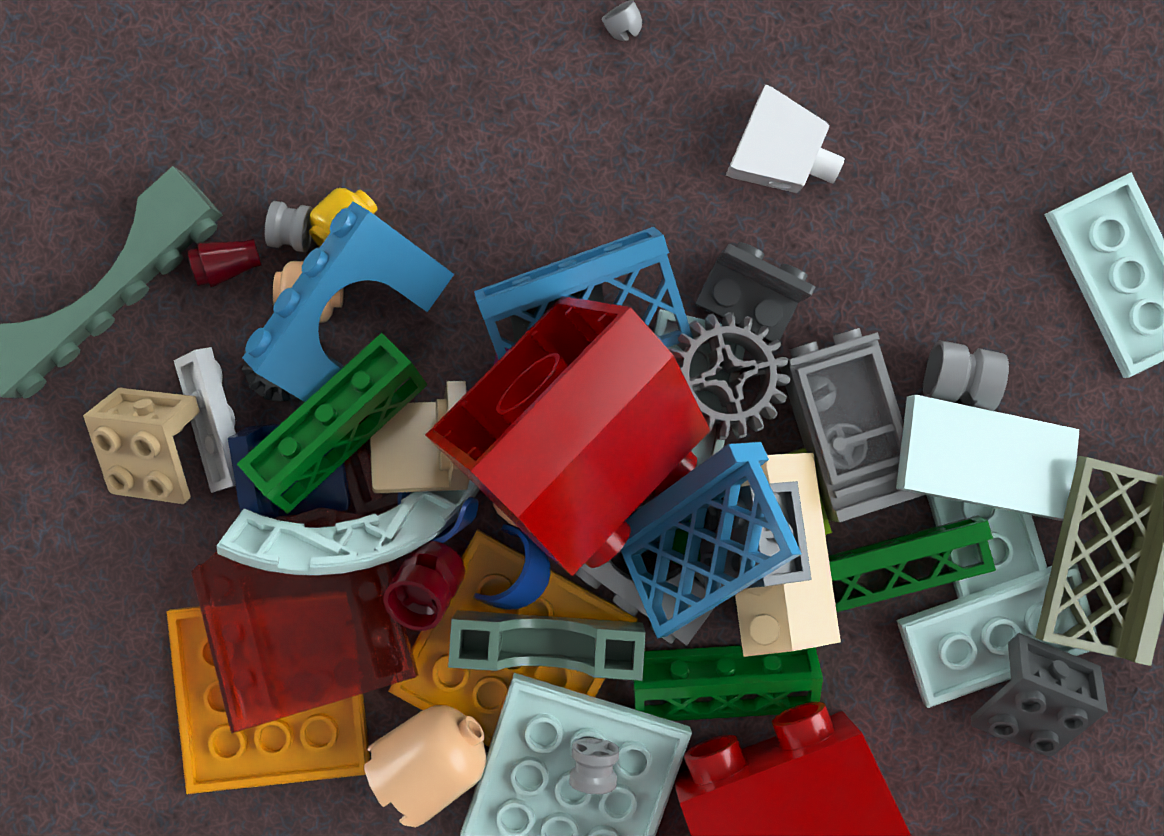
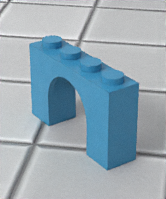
[242,201,454,402]

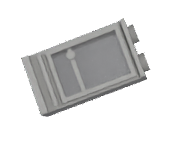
[780,328,924,522]

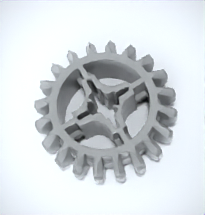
[669,312,790,440]

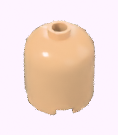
[364,705,487,828]

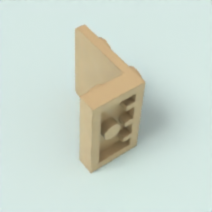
[370,381,470,493]
[83,388,200,504]

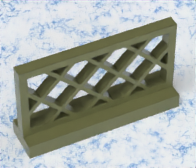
[1035,456,1164,666]

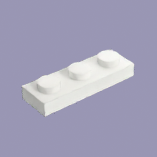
[174,347,236,493]

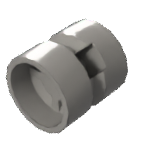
[923,340,1009,411]

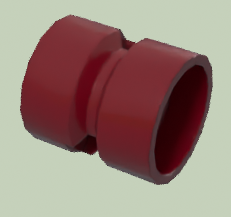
[383,541,465,631]

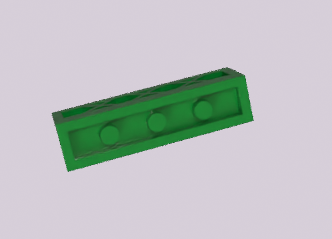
[237,333,427,514]
[828,515,996,612]
[633,646,823,721]

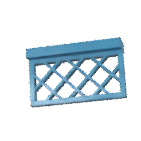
[474,227,693,359]
[619,442,802,638]

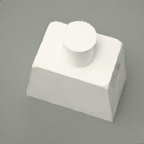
[726,85,845,193]

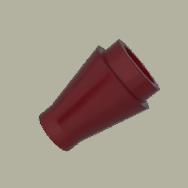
[188,239,262,288]

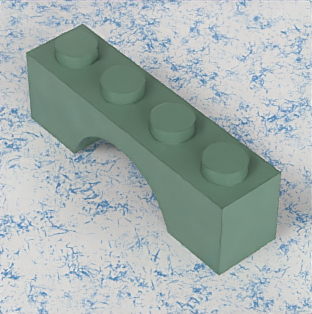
[448,610,646,681]

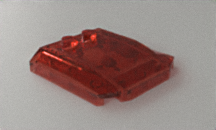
[191,508,419,733]

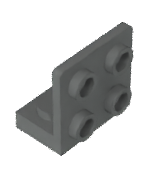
[694,242,816,343]
[700,481,812,589]
[971,633,1108,756]

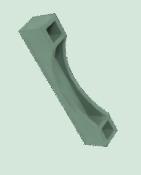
[0,166,223,398]

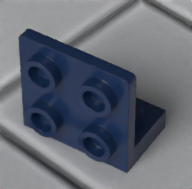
[228,423,351,519]

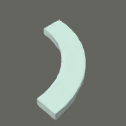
[216,480,480,575]

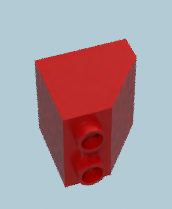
[425,296,710,576]
[674,702,911,836]

